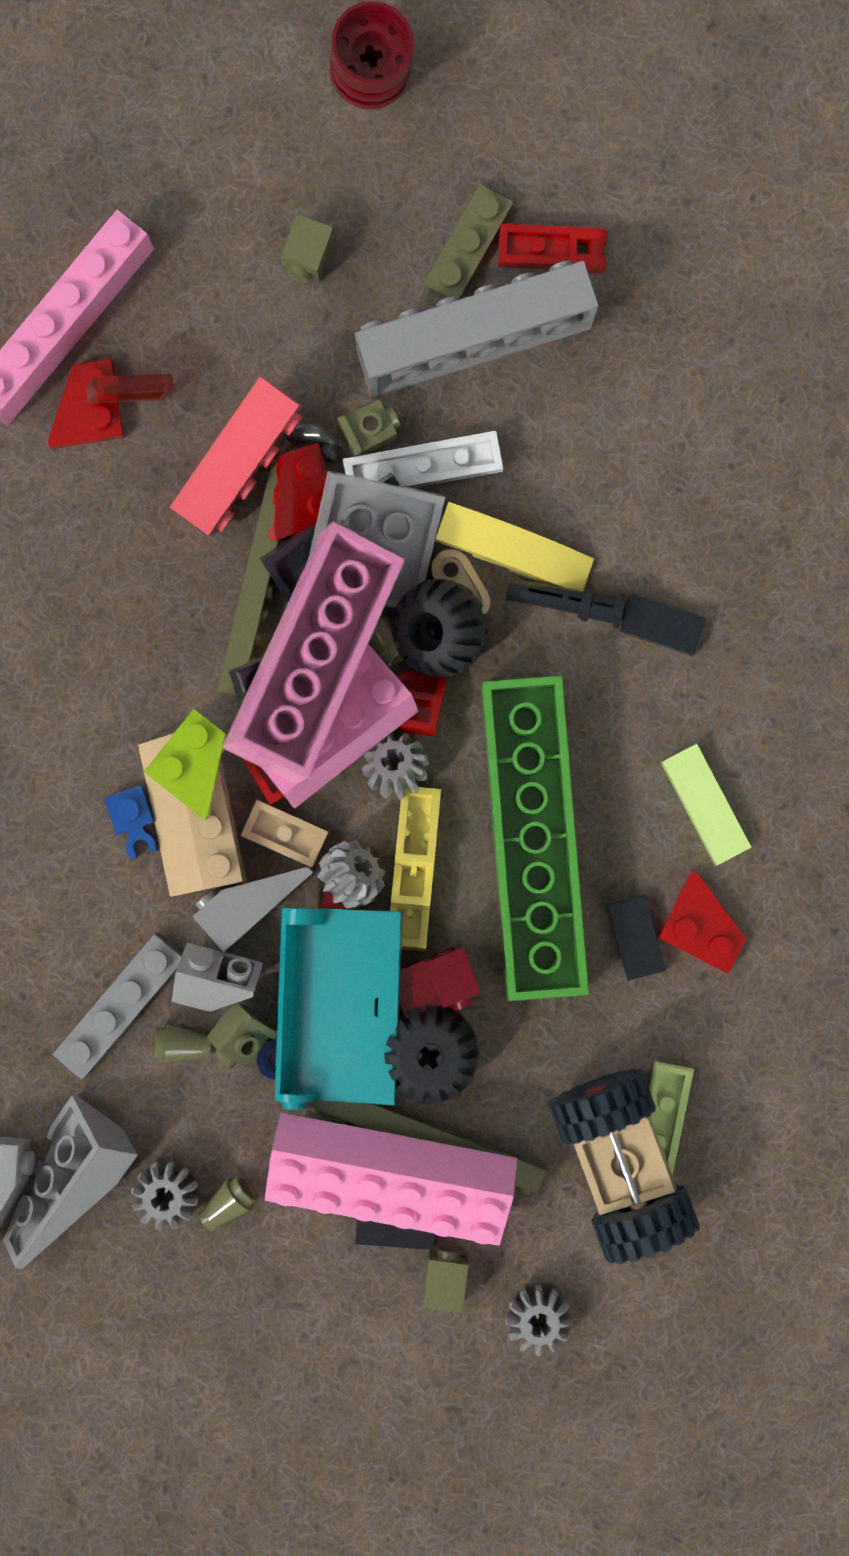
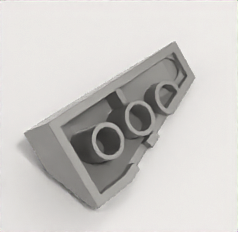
[3,1095,137,1269]

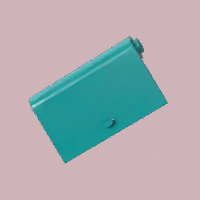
[275,907,403,1110]

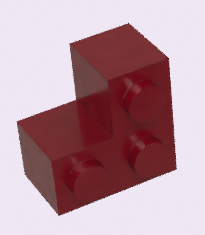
[400,943,481,1019]

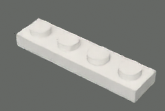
[343,431,503,488]

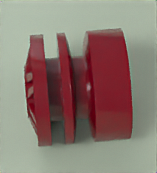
[330,1,414,109]

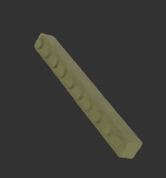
[217,455,285,697]
[306,1100,546,1195]

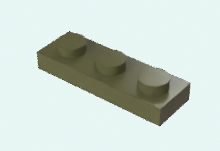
[423,184,513,300]

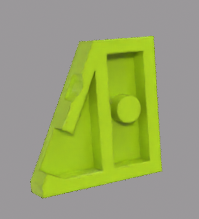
[144,709,227,820]

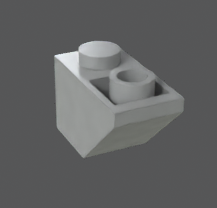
[172,942,263,1012]

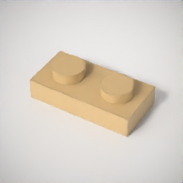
[241,800,329,868]

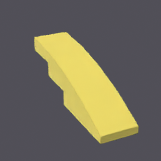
[435,502,594,591]
[390,787,441,952]

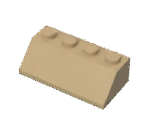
[138,734,247,897]

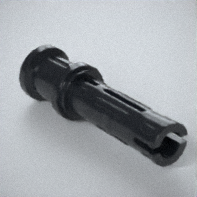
[506,576,626,629]

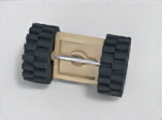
[548,1069,700,1264]

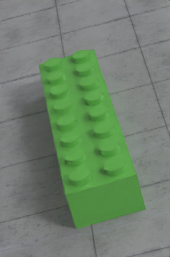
[481,676,589,1001]

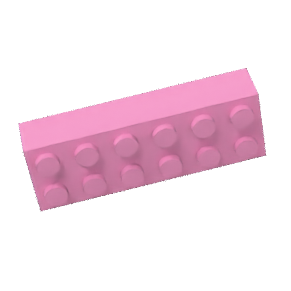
[222,522,405,784]
[265,1113,517,1246]

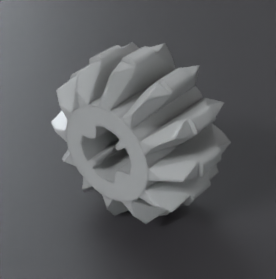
[362,733,429,800]
[317,840,386,909]
[131,1161,199,1230]
[505,1284,573,1357]

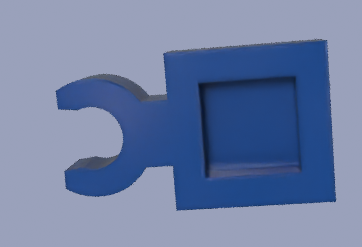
[104,786,158,859]

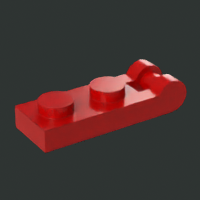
[498,223,608,274]

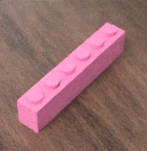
[0,210,154,426]

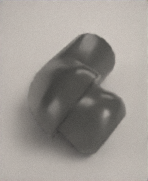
[285,423,341,462]

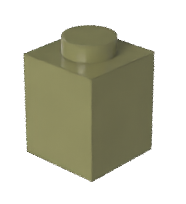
[280,214,335,283]
[423,1247,469,1313]

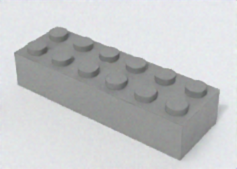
[355,260,598,398]

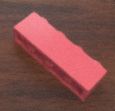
[170,377,303,535]

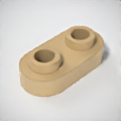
[431,549,490,615]

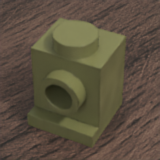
[337,399,401,457]
[206,1002,277,1068]

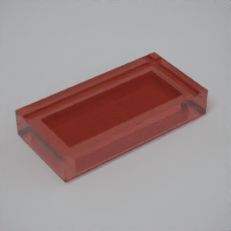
[86,374,174,403]

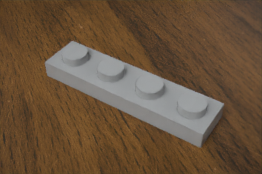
[52,934,182,1080]

